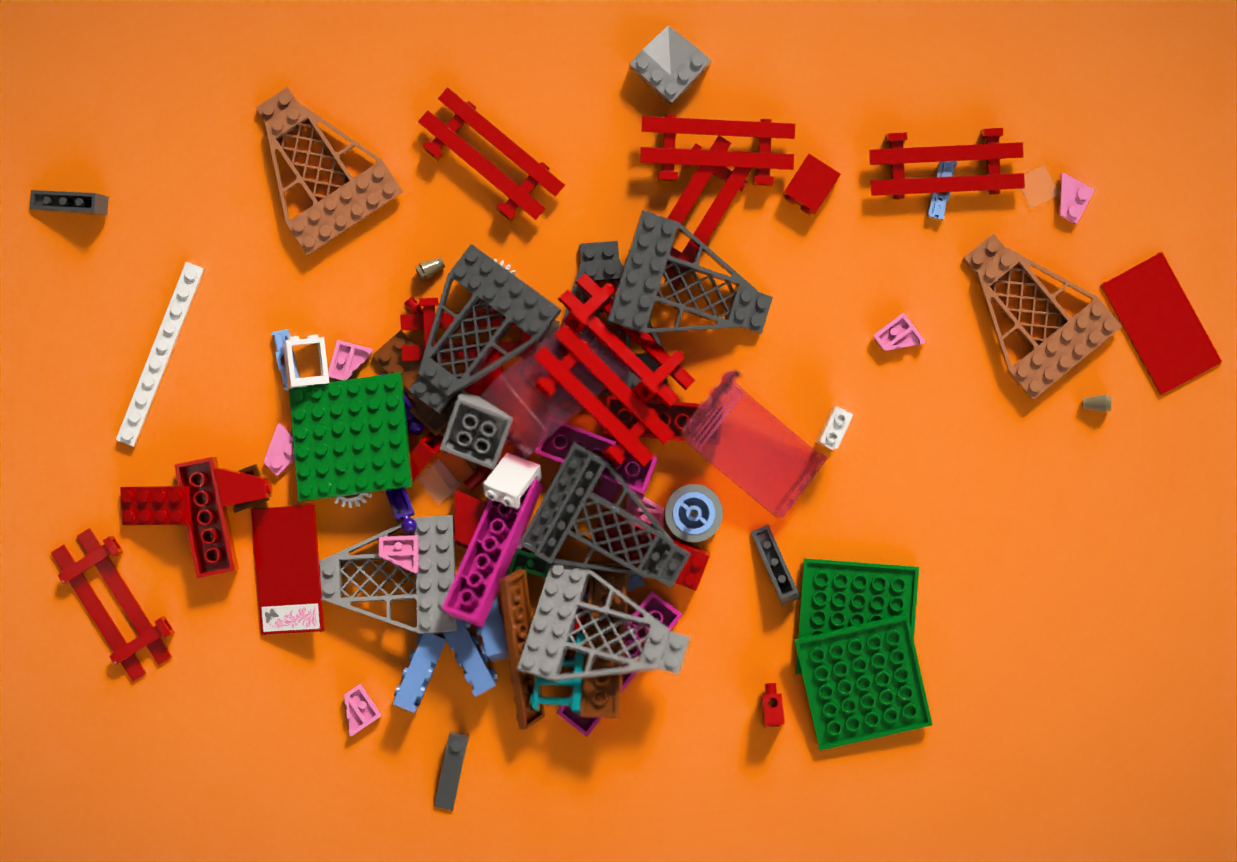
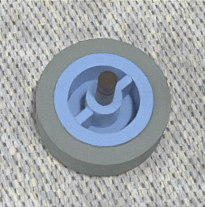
[665,484,723,542]

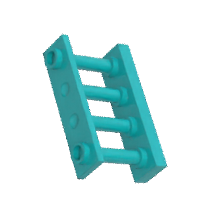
[530,633,586,713]

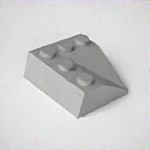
[629,25,711,106]
[440,390,513,470]

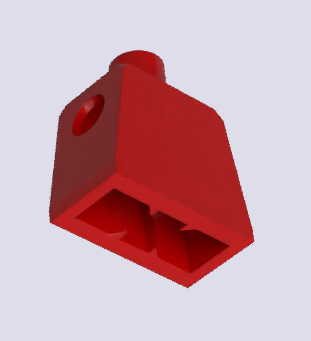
[761,683,785,728]

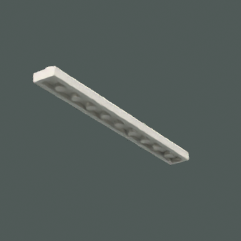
[116,262,205,447]

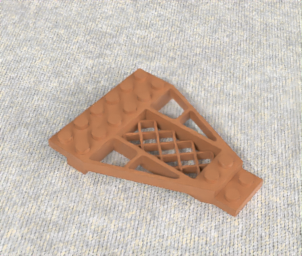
[256,87,404,256]
[963,233,1122,400]

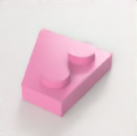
[1058,172,1095,224]
[873,312,926,351]
[328,339,374,380]
[264,423,295,476]
[625,490,665,528]
[379,536,419,574]
[344,683,382,736]

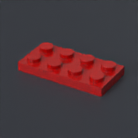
[120,486,191,525]

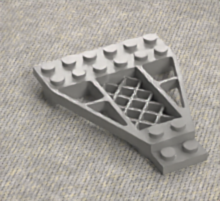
[319,515,457,634]
[517,563,690,682]

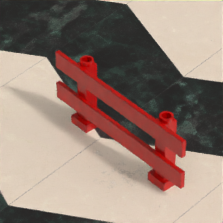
[418,87,565,222]
[640,114,796,186]
[869,128,1025,199]
[664,136,752,290]
[558,273,695,407]
[400,297,535,363]
[533,324,675,467]
[51,528,175,682]

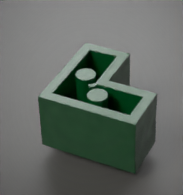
[507,548,551,578]

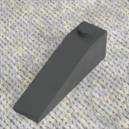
[29,190,109,215]
[751,525,799,606]
[434,731,470,811]

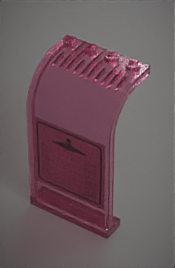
[479,323,630,460]

